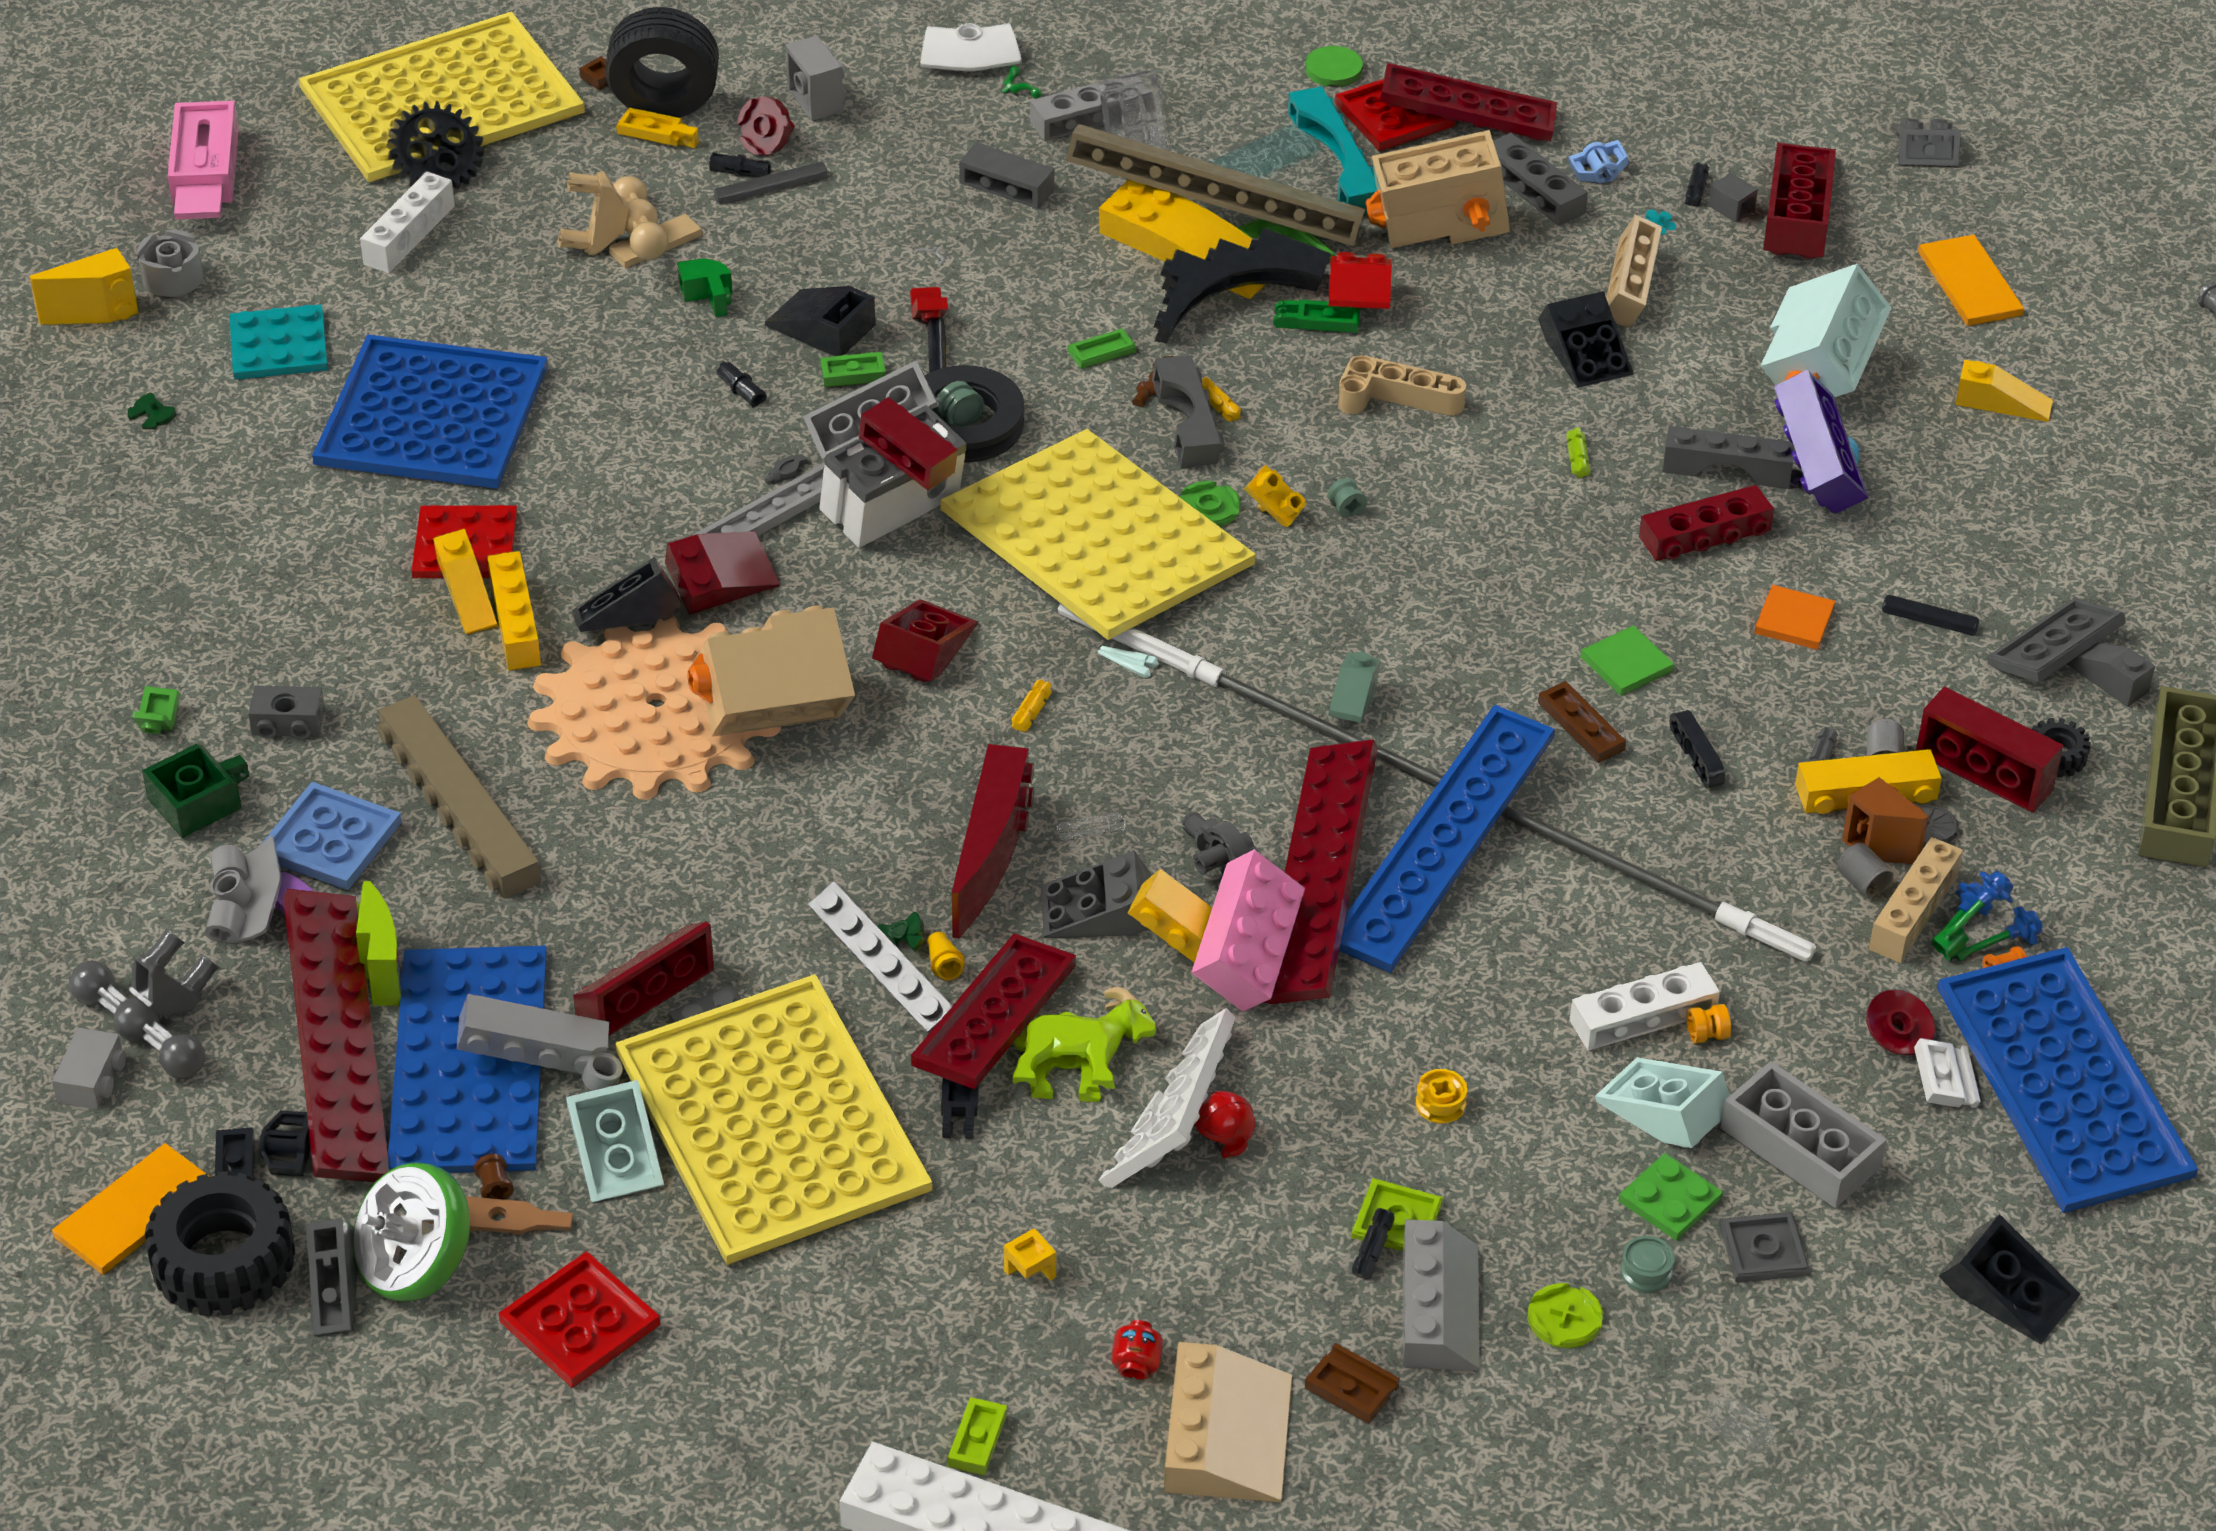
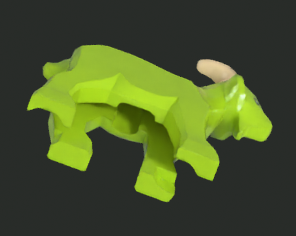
[1013,987,1156,1102]

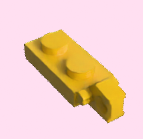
[616,108,700,148]

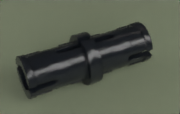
[709,152,772,177]

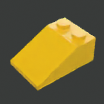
[29,248,139,325]

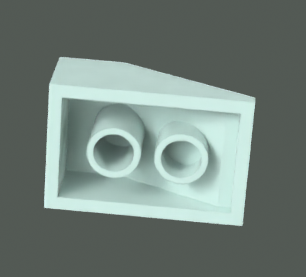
[1595,1057,1730,1148]
[566,1080,664,1203]

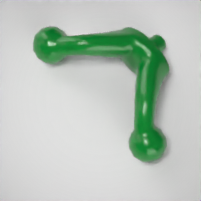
[1001,66,1042,99]

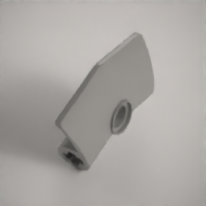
[205,835,282,943]

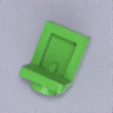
[132,686,181,734]

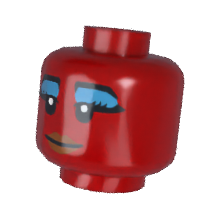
[1111,1320,1164,1380]

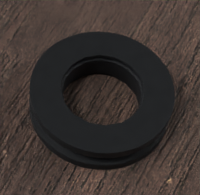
[925,365,1024,463]

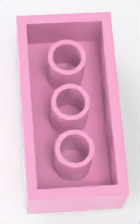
[1191,850,1305,1011]

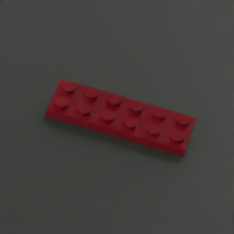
[1379,62,1557,142]
[911,933,1076,1089]

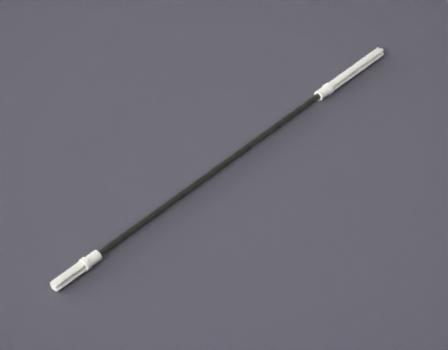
[1058,603,1816,962]

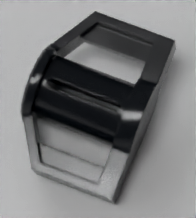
[259,1110,311,1177]

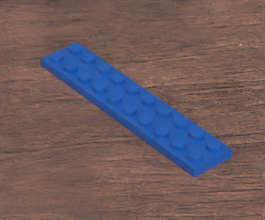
[1339,704,1555,973]

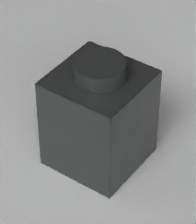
[1709,173,1758,223]

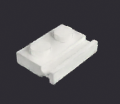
[1914,1038,1981,1108]

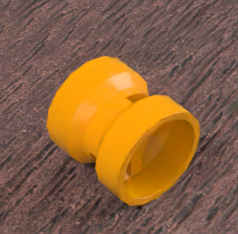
[1686,1004,1731,1044]

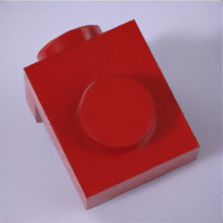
[910,287,948,322]

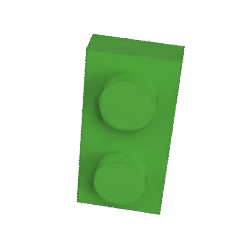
[820,352,886,387]

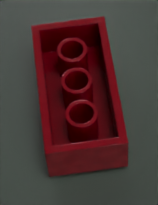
[1916,686,2063,813]

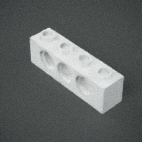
[360,171,455,273]
[1570,962,1720,1051]

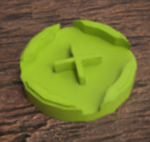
[1527,1283,1603,1348]

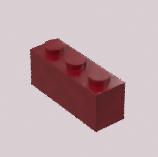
[858,397,958,490]

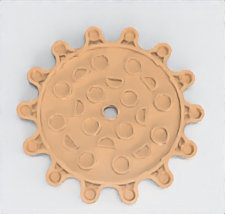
[527,616,781,800]

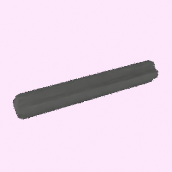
[714,161,828,205]

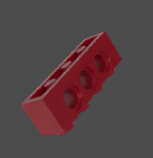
[1639,484,1774,561]

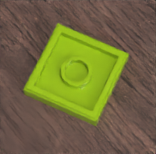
[1351,1178,1443,1252]

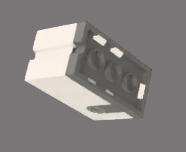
[819,405,967,548]

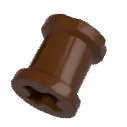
[474,1154,514,1199]

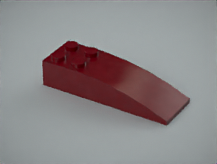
[1763,142,1836,259]
[951,744,1035,939]

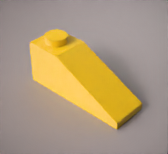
[1955,359,2053,422]
[433,529,498,635]

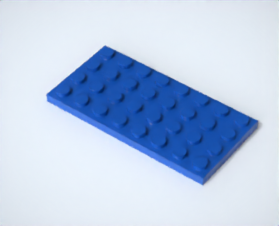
[388,945,547,1173]
[1937,947,2198,1213]

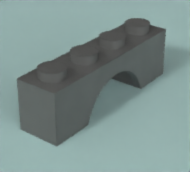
[1152,355,1224,469]
[1662,426,1795,489]

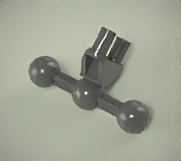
[69,929,220,1079]

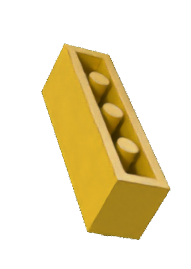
[487,551,541,671]
[1795,749,1942,814]

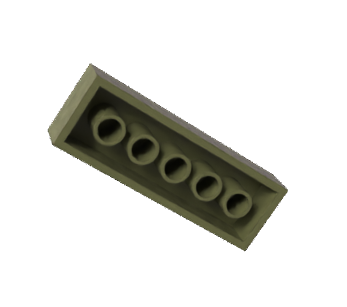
[2138,686,2216,868]

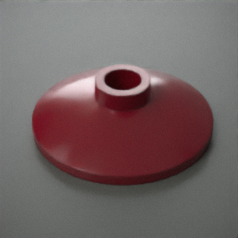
[1866,989,1935,1056]

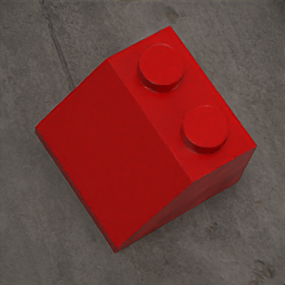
[1328,252,1392,309]

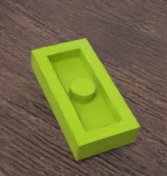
[948,1397,1007,1475]

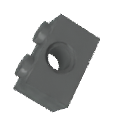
[248,685,325,739]

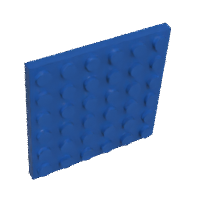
[312,334,548,489]

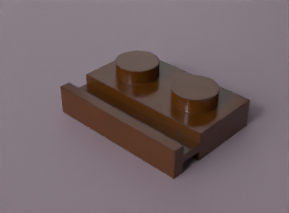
[1305,1343,1400,1424]

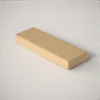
[609,213,702,269]

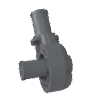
[1182,812,1258,875]

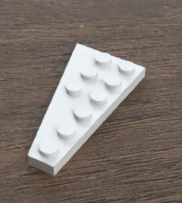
[1098,1008,1236,1188]

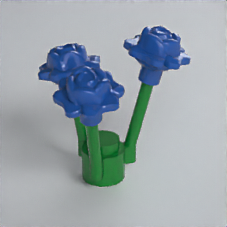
[1931,870,2043,962]

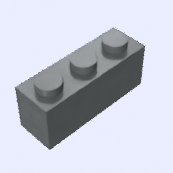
[959,142,1055,209]

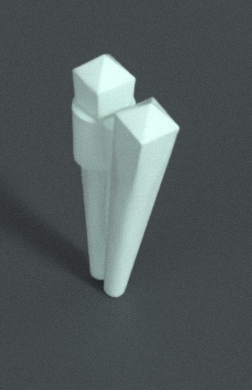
[1098,646,1159,678]

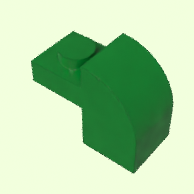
[677,259,733,317]

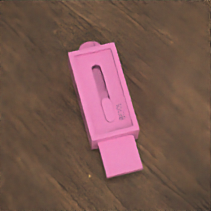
[168,101,239,220]

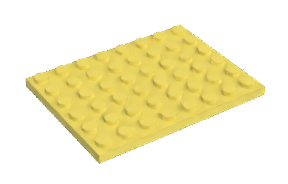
[299,12,585,183]
[940,429,1256,640]
[616,974,932,1265]

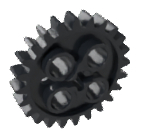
[386,101,485,190]

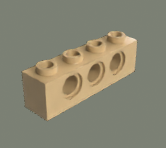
[1606,215,1662,327]
[1869,837,1963,963]

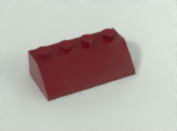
[573,921,714,1036]

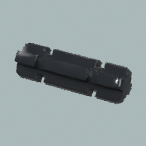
[1685,162,1709,207]
[1352,1208,1395,1279]

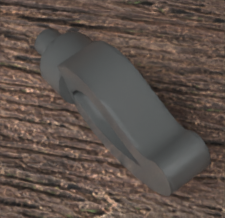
[764,455,807,484]

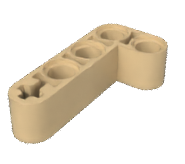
[1338,355,1466,415]

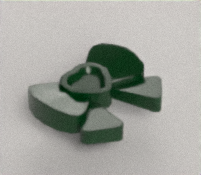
[128,393,177,429]
[877,912,925,952]

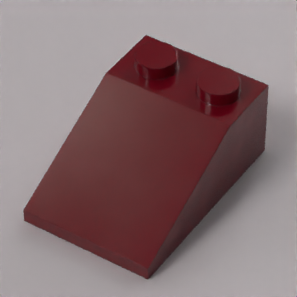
[665,531,780,615]
[872,599,978,682]

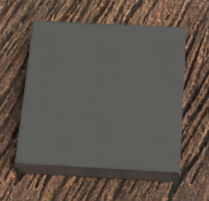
[1719,1212,1810,1283]

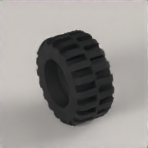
[145,1172,295,1316]

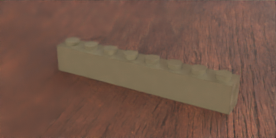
[377,695,541,899]

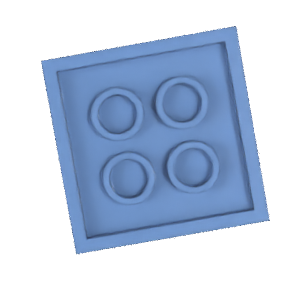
[261,782,402,890]

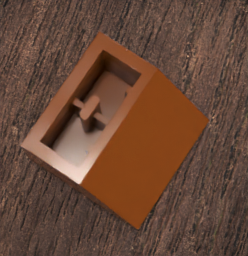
[1842,777,1929,864]

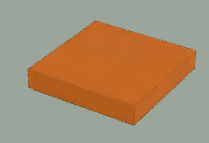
[1754,585,1835,650]

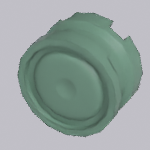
[934,381,984,427]
[1620,1235,1675,1293]

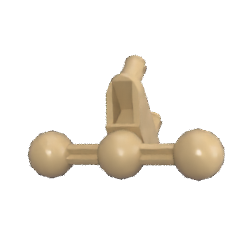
[558,171,668,260]

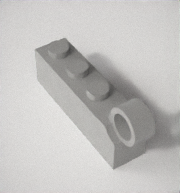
[457,994,623,1091]

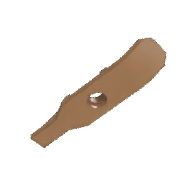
[427,1196,573,1235]

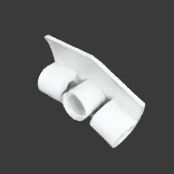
[920,23,1021,71]

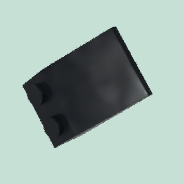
[572,557,682,632]
[1938,1214,2081,1344]

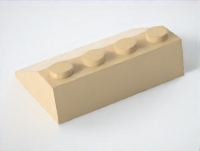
[1164,1342,1292,1502]

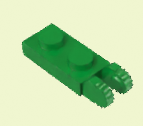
[1273,300,1360,333]

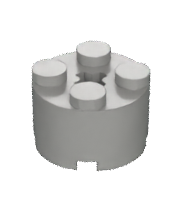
[137,230,204,298]

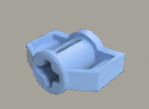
[1569,140,1629,183]

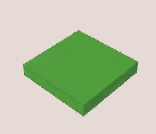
[1580,625,1674,696]

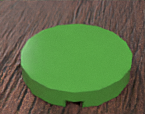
[1305,46,1363,87]
[1180,481,1241,527]

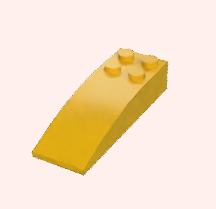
[1099,179,1265,299]

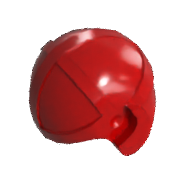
[1194,1090,1256,1159]

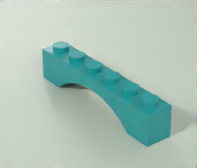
[1288,86,1377,215]

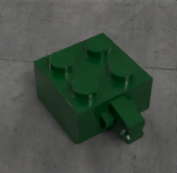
[142,744,249,838]

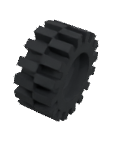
[2032,718,2091,777]

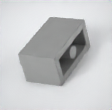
[52,1027,126,1109]

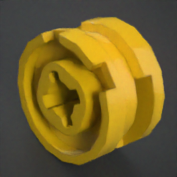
[1416,1069,1468,1124]

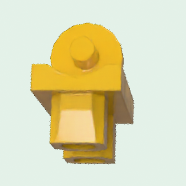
[1244,465,1307,527]

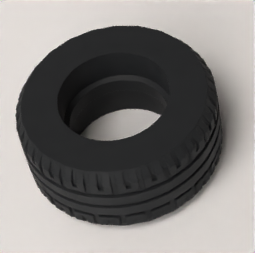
[605,7,719,118]

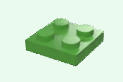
[1618,1153,1723,1241]

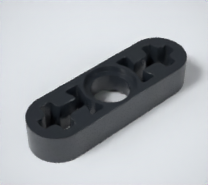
[1669,710,1725,789]

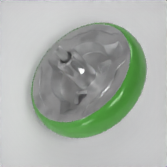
[353,1162,470,1302]

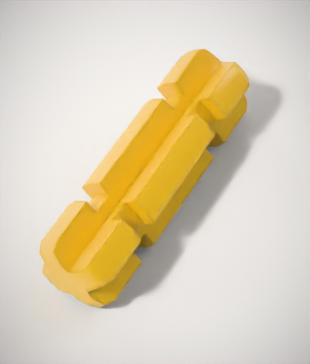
[1201,377,1241,422]
[1011,679,1052,732]

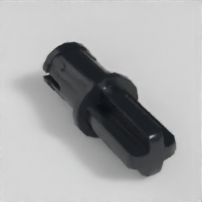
[716,361,767,408]

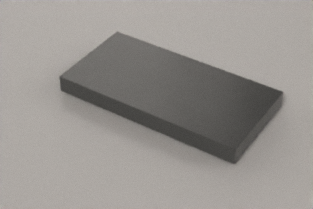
[1987,598,2126,682]

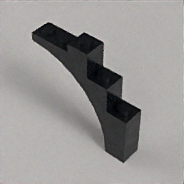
[1153,228,1331,344]

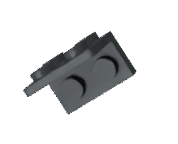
[1893,118,1961,166]

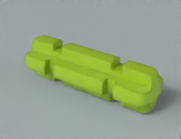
[1566,427,1590,478]

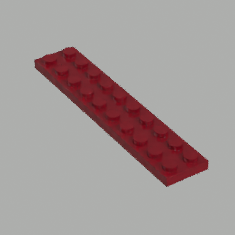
[1263,739,1378,1004]
[283,888,390,1182]

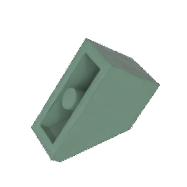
[1328,652,1380,723]

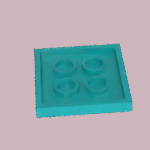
[229,304,328,380]

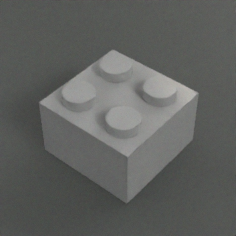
[785,35,846,121]

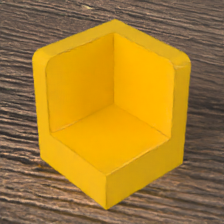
[1004,1228,1056,1281]

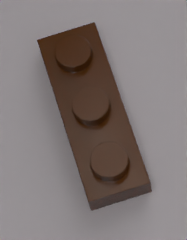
[1538,681,1626,763]

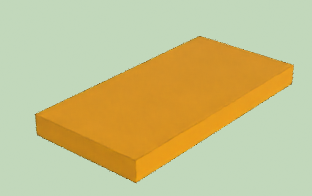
[1918,234,2024,326]
[52,1143,210,1275]

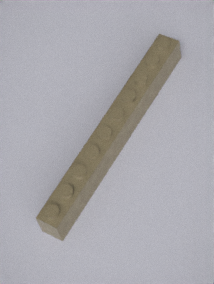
[1065,124,1365,246]

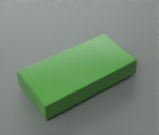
[1067,328,1136,369]

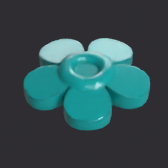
[1645,209,1677,235]

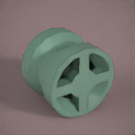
[1327,478,1367,518]

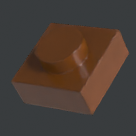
[579,56,608,90]

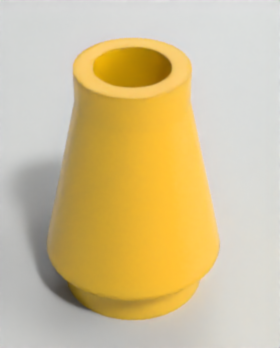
[927,932,965,981]

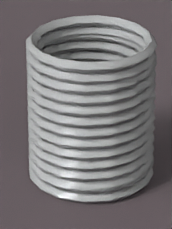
[1867,719,1904,756]
[1837,843,1894,898]

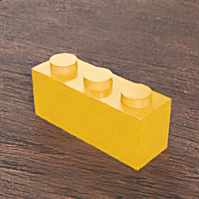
[1128,869,1212,963]

